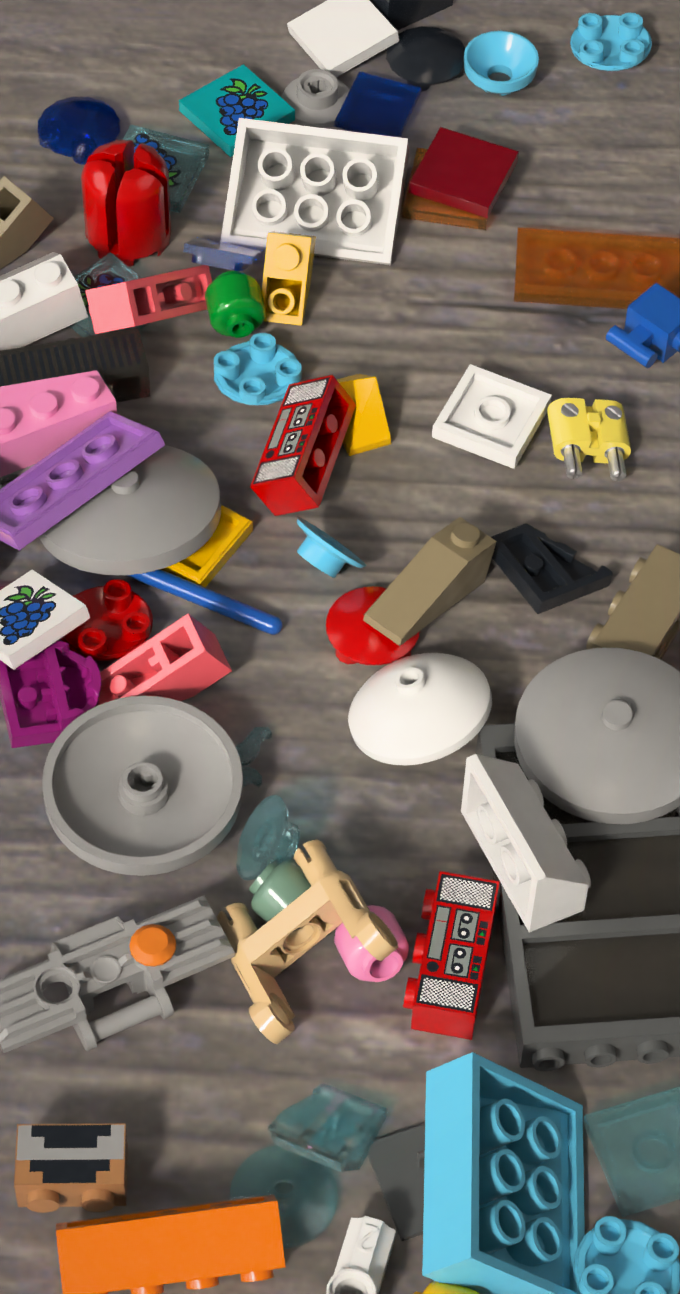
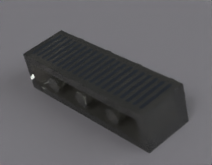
[0,328,150,403]

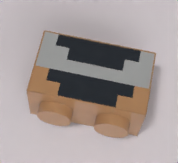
[14,1123,128,1213]

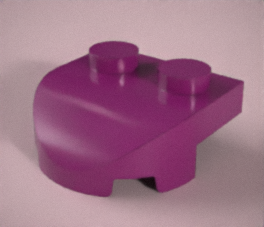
[0,641,101,748]

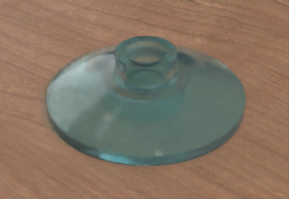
[230,1145,338,1248]

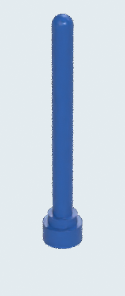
[126,569,283,635]

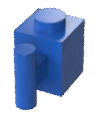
[606,283,680,368]

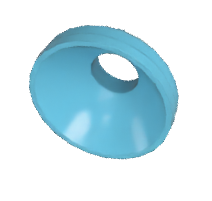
[464,31,539,96]

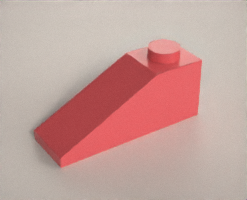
[85,264,212,334]
[98,614,232,705]

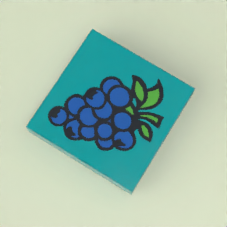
[179,64,295,157]

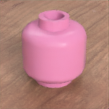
[334,905,409,982]

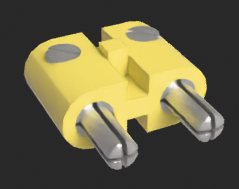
[547,398,631,481]

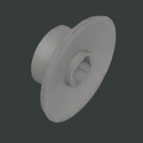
[281,69,354,128]

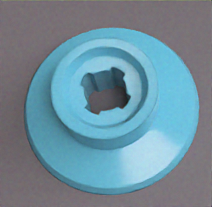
[297,517,366,578]

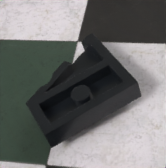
[491,523,613,614]

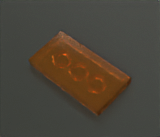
[514,228,680,309]

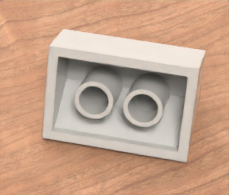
[0,252,88,357]
[461,754,591,933]

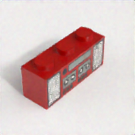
[250,375,356,516]
[403,871,500,1040]

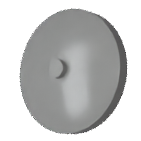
[39,445,221,575]
[514,647,680,824]
[42,696,243,876]

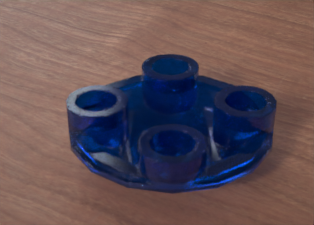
[38,97,120,165]

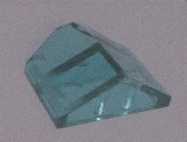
[268,1083,388,1172]

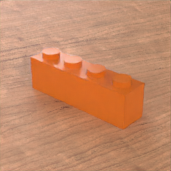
[56,1194,286,1294]

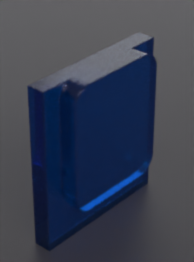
[334,71,421,137]
[183,237,263,271]

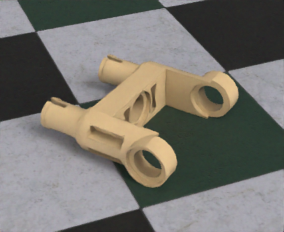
[217,840,399,1044]

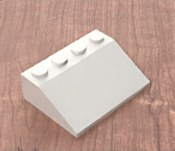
[220,118,410,265]

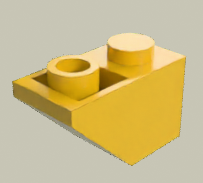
[261,231,316,326]

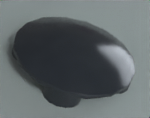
[386,26,465,92]

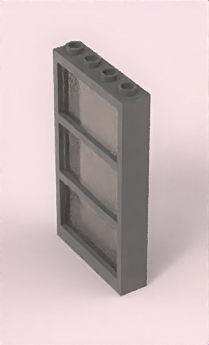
[476,723,680,1071]

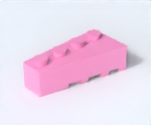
[0,370,117,479]

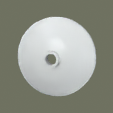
[348,653,492,765]

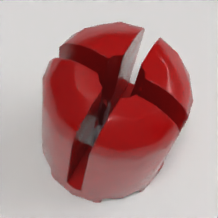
[81,140,171,266]

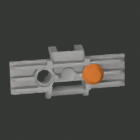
[0,895,235,1053]

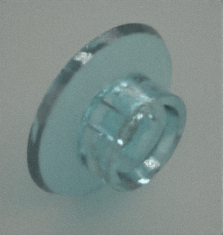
[236,795,300,880]

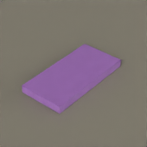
[0,411,165,551]

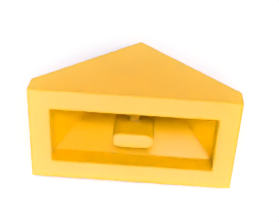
[337,374,391,456]

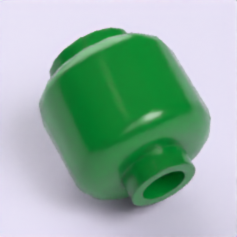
[205,271,266,338]

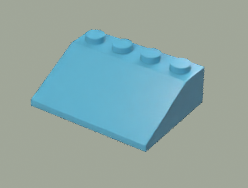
[422,1052,585,1294]

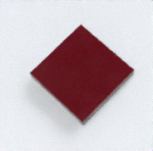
[408,127,519,218]

